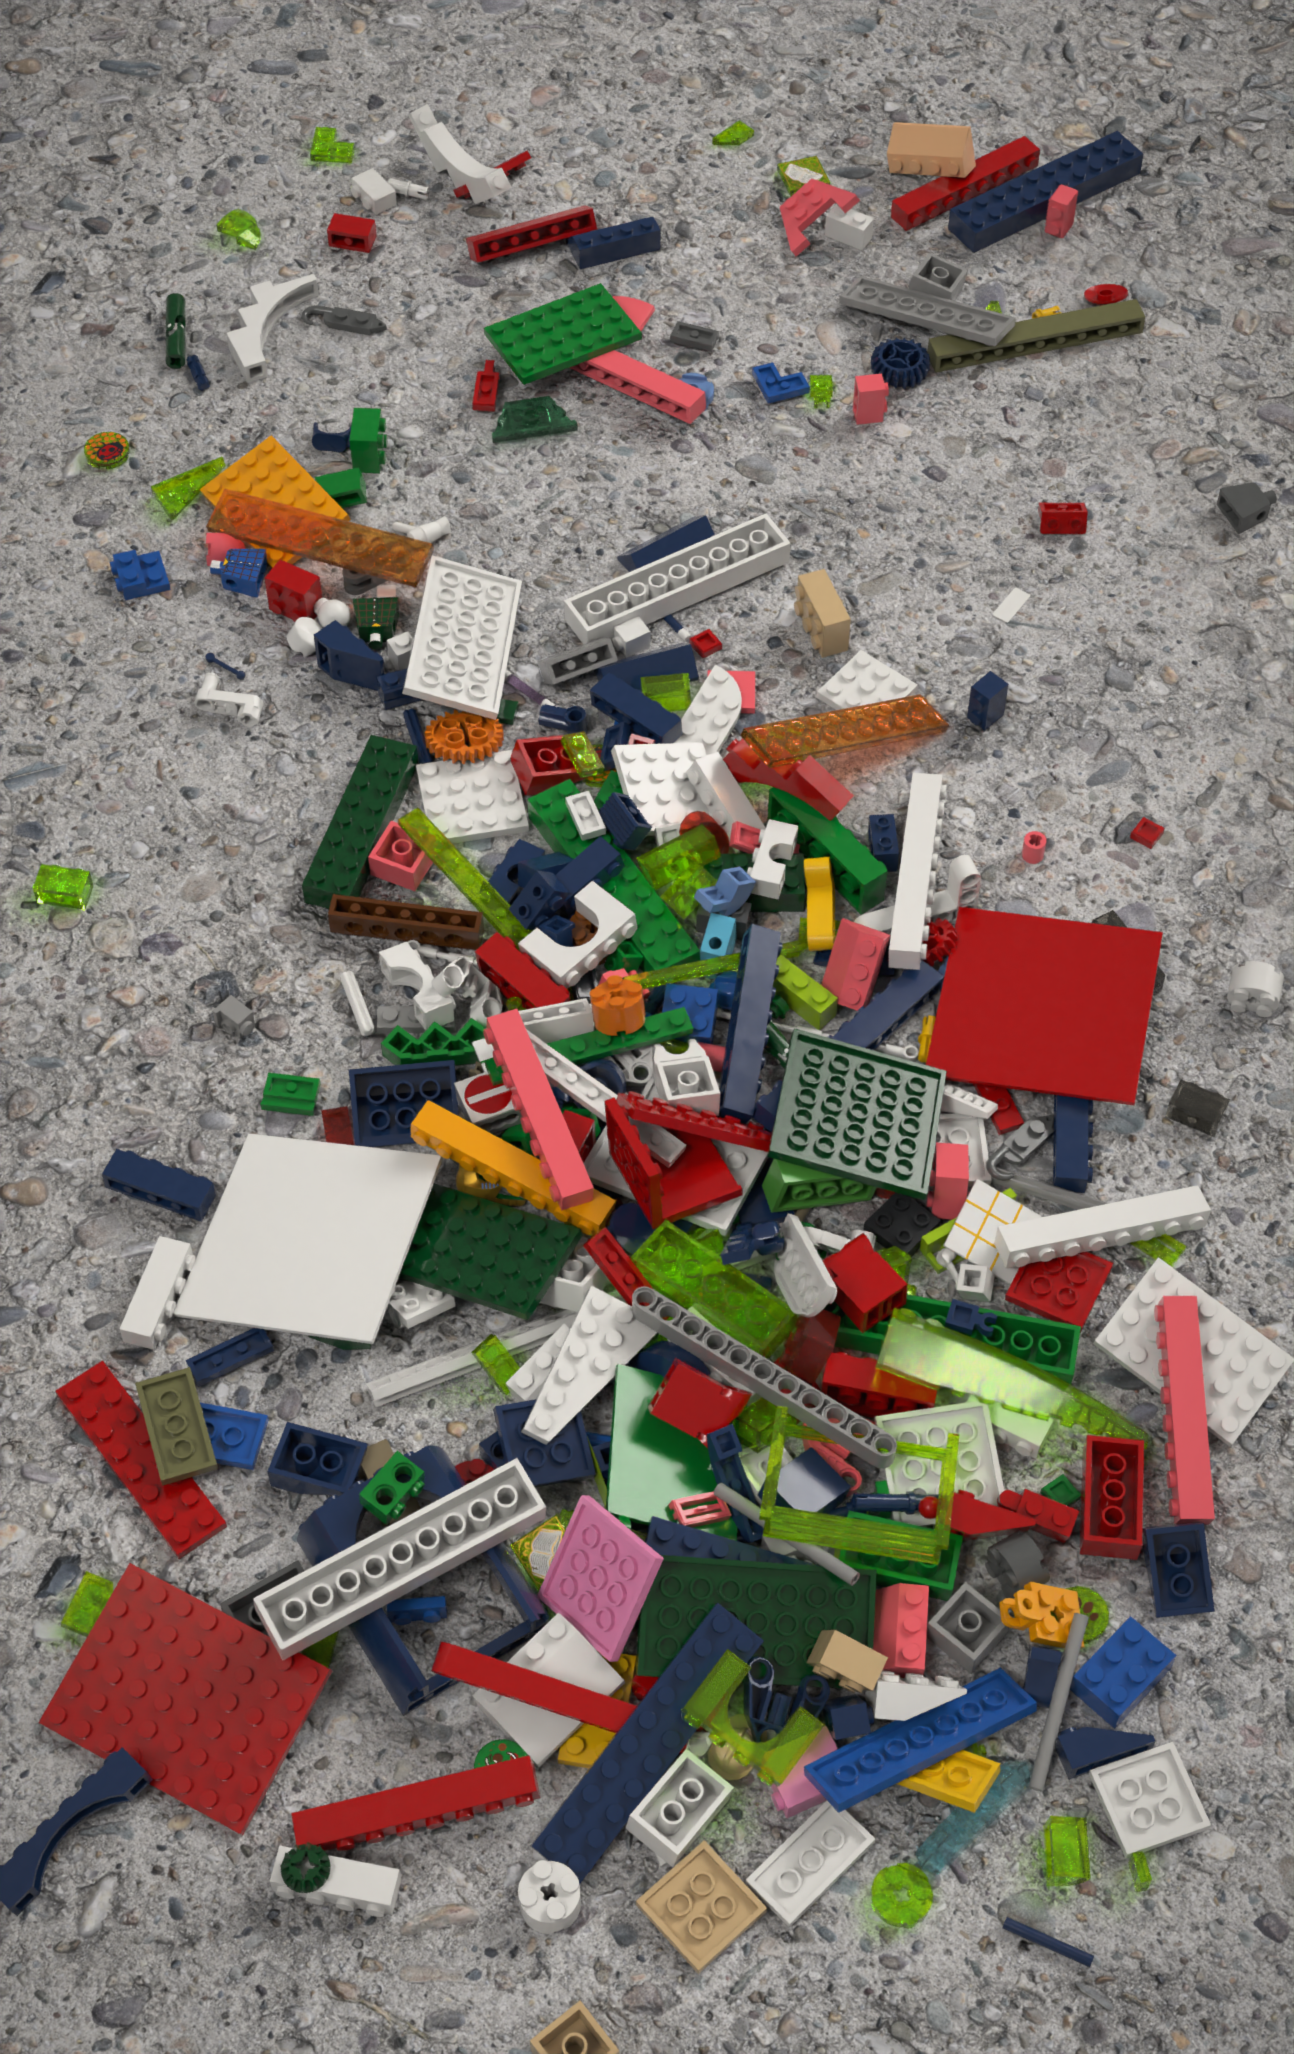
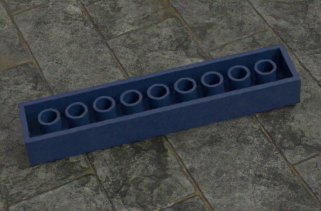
[948,131,1144,253]

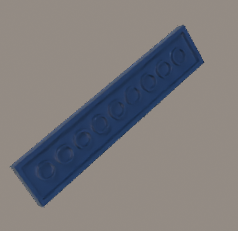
[530,1603,764,1885]

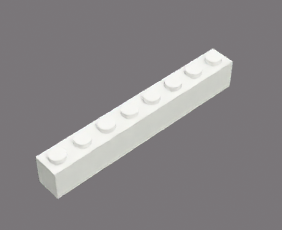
[994,1185,1211,1268]

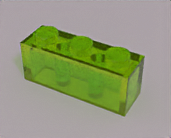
[636,824,721,891]

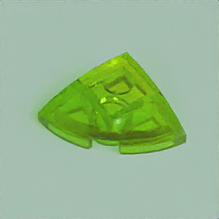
[216,208,261,250]

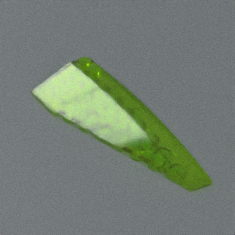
[875,1308,1148,1449]

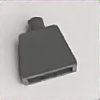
[1217,482,1277,534]

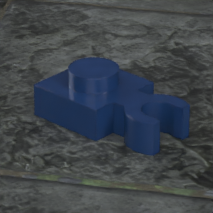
[944,1299,997,1337]

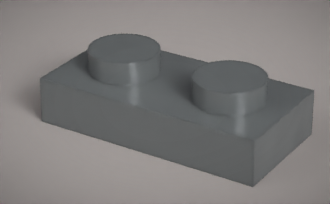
[670,321,719,352]

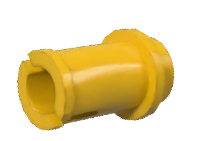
[1032,306,1061,319]

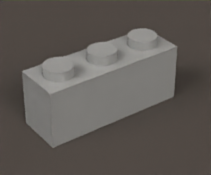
[537,638,618,685]

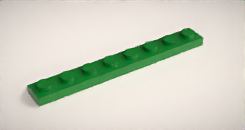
[485,1007,694,1086]

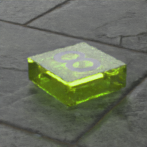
[1128,1851,1152,1892]

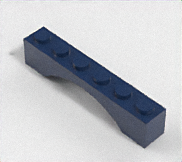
[0,1747,153,1916]

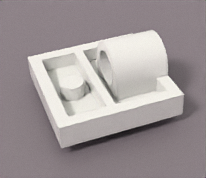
[387,1280,455,1329]

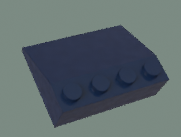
[348,1060,459,1147]

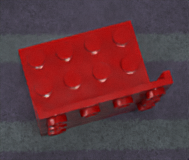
[604,1097,743,1229]

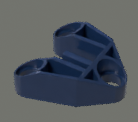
[744,1656,830,1752]

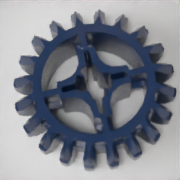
[870,337,930,390]

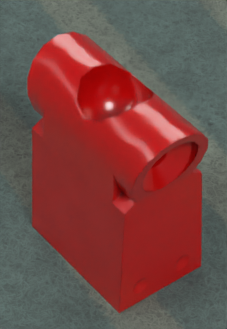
[822,1233,908,1333]
[648,1358,752,1448]

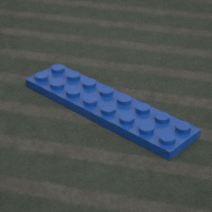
[804,1667,1037,1813]

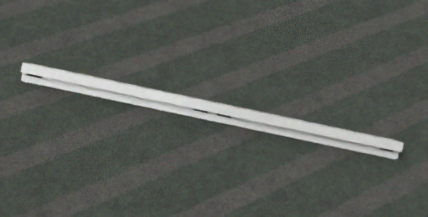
[366,1234,778,1407]

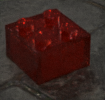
[779,1309,841,1386]

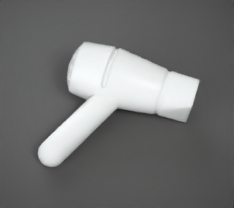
[392,516,451,550]

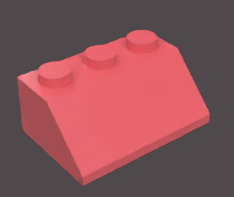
[821,918,891,1011]
[873,1583,929,1678]

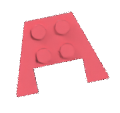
[780,179,860,256]

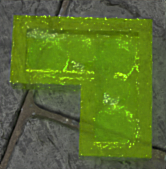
[310,127,355,163]

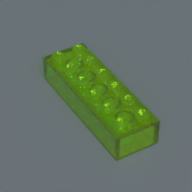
[631,1219,797,1359]

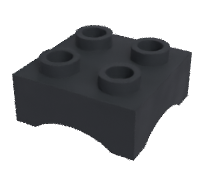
[863,1192,941,1265]

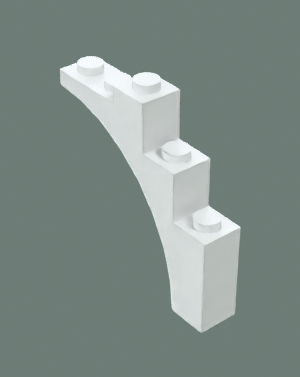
[226,274,319,383]

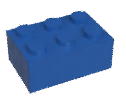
[1070,1616,1177,1729]

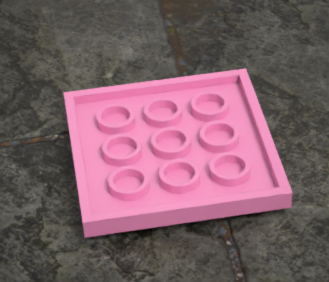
[537,1495,664,1662]

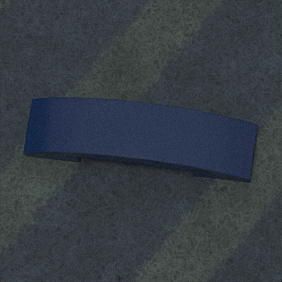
[707,1424,769,1543]

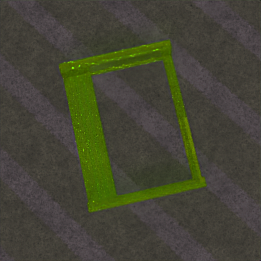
[759,1406,960,1565]

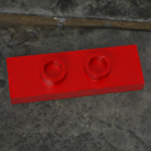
[972,1083,1024,1135]

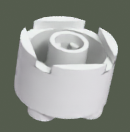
[1227,961,1284,1017]
[518,1860,581,1934]

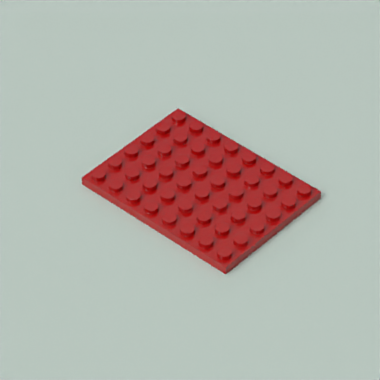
[38,1563,332,1835]

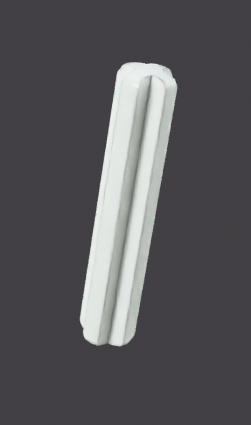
[340,971,375,1037]

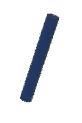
[1002,1917,1094,1968]

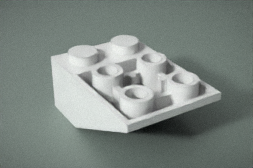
[865,1671,967,1721]

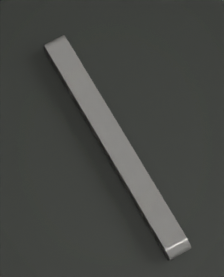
[632,1287,897,1469]

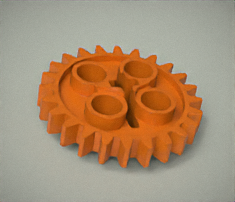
[425,709,504,764]

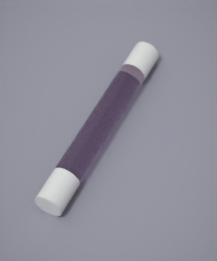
[504,670,556,707]

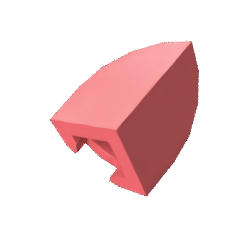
[206,533,246,566]

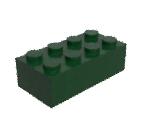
[702,853,805,912]

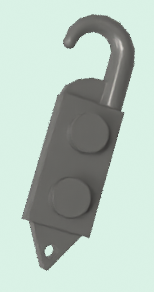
[301,305,387,336]
[986,1115,1054,1181]

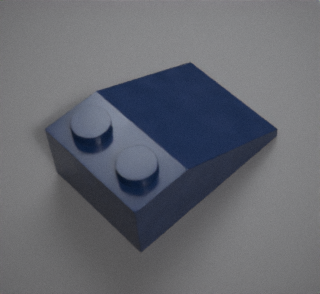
[267,1422,368,1496]
[1142,1522,1215,1618]

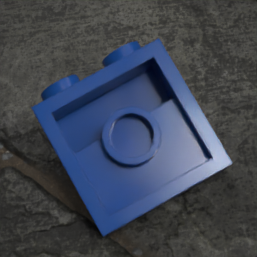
[110,550,171,600]

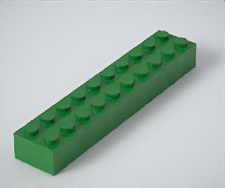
[527,779,700,987]
[795,1294,1081,1391]

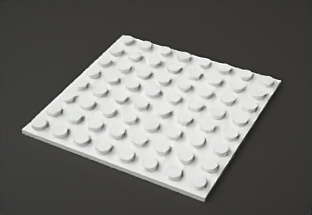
[173,1133,443,1344]

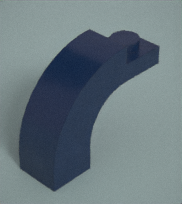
[629,1341,711,1377]

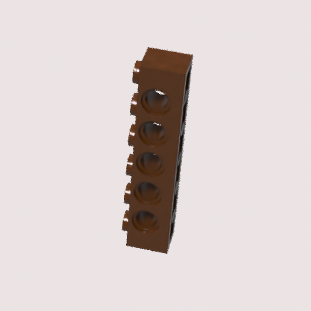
[328,894,484,950]

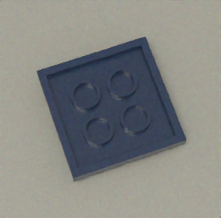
[493,1399,596,1487]

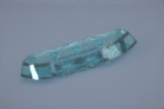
[915,1760,1030,1875]

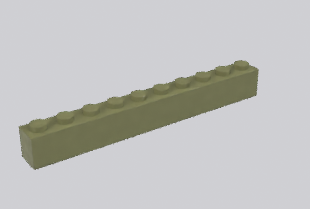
[927,299,1146,373]

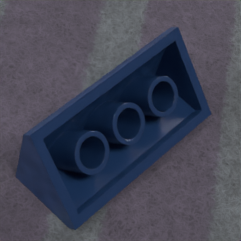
[617,515,715,572]
[594,643,699,695]

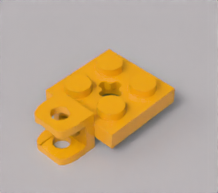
[999,1582,1084,1649]

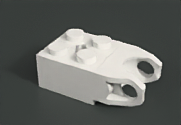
[653,1039,720,1116]

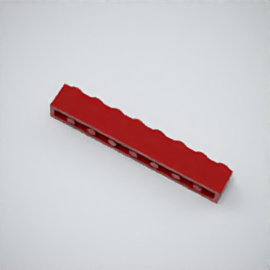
[891,136,1040,231]
[291,1755,541,1851]

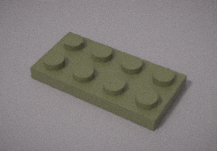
[135,1367,218,1486]

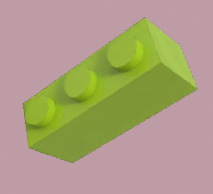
[773,954,838,1030]

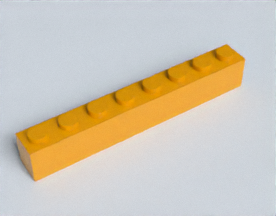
[411,1100,616,1236]

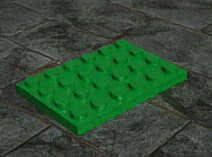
[484,283,642,385]

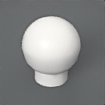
[314,598,351,628]

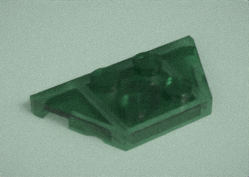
[492,396,578,443]

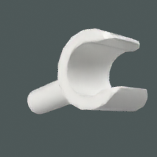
[936,1248,958,1282]

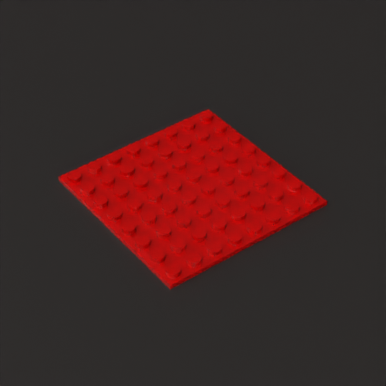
[926,907,1163,1106]

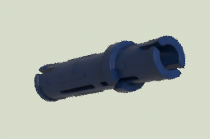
[852,1491,940,1515]

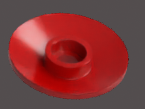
[1084,284,1128,306]

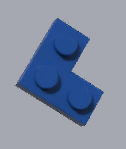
[752,362,810,404]

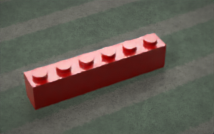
[466,205,597,263]

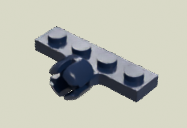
[720,1220,784,1265]

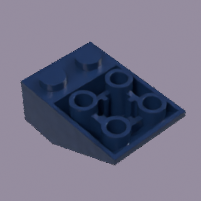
[314,620,384,691]

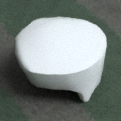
[287,617,323,658]

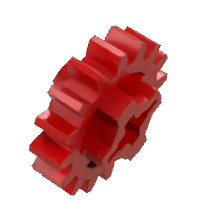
[921,918,958,966]

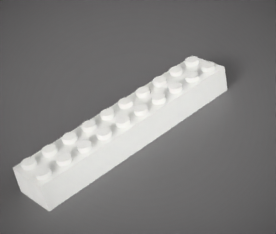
[564,513,791,644]
[253,1458,546,1660]

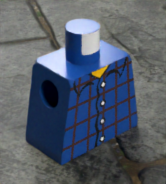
[210,549,268,598]

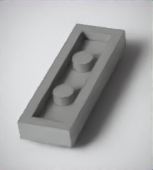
[377,1006,456,1033]

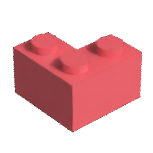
[926,1142,969,1220]

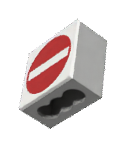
[454,1072,522,1134]

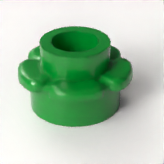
[769,995,790,1019]

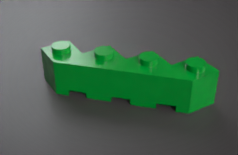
[381,1018,486,1066]

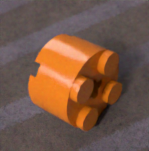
[590,975,645,1036]

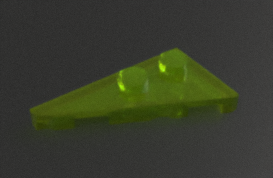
[151,457,226,520]

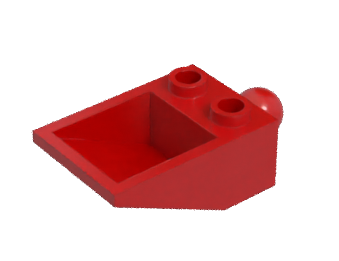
[918,1490,1037,1541]

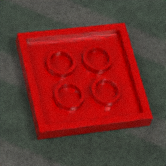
[1005,1252,1113,1333]

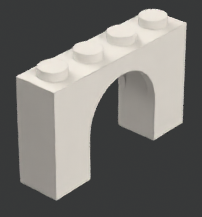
[518,881,638,989]

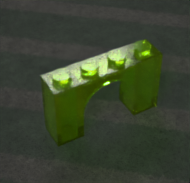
[681,1649,824,1787]

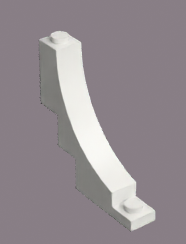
[408,104,512,204]

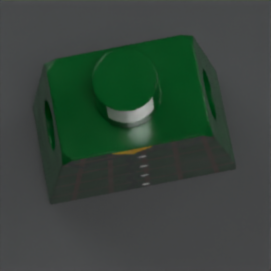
[353,597,399,650]

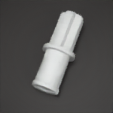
[388,178,430,201]

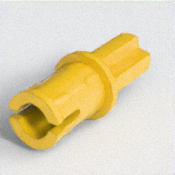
[918,1015,936,1063]

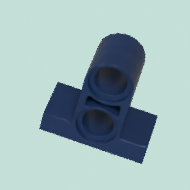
[1023,1644,1062,1709]

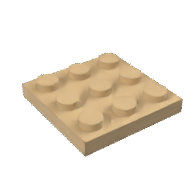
[636,1840,767,1974]

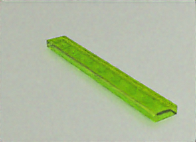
[398,807,533,951]
[622,939,808,990]

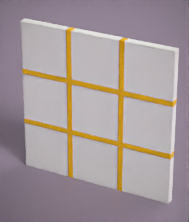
[943,1179,1042,1285]

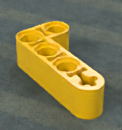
[804,857,835,952]

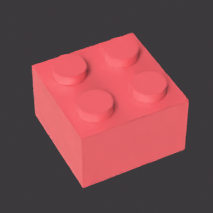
[368,821,437,891]

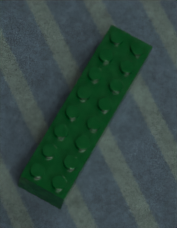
[302,735,419,909]

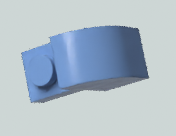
[694,867,756,916]

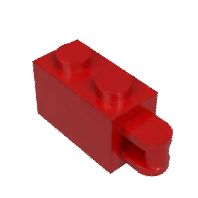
[997,1489,1079,1543]

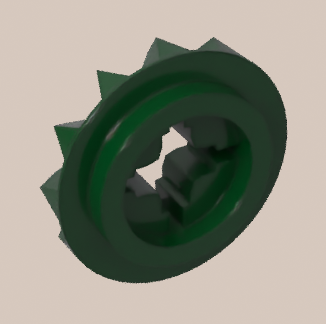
[280,1842,331,1893]

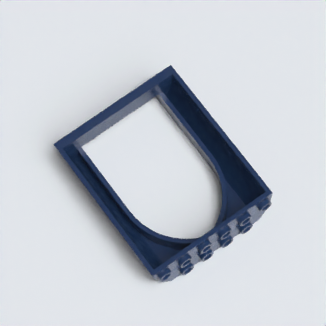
[297,1445,552,1716]

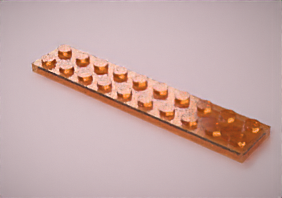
[206,488,434,588]
[740,694,949,768]

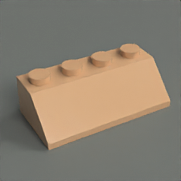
[887,122,976,178]

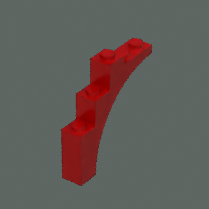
[723,735,854,821]

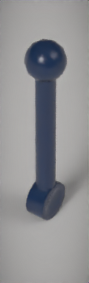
[205,653,246,680]

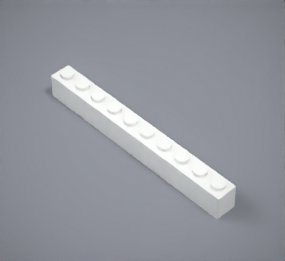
[889,773,947,970]

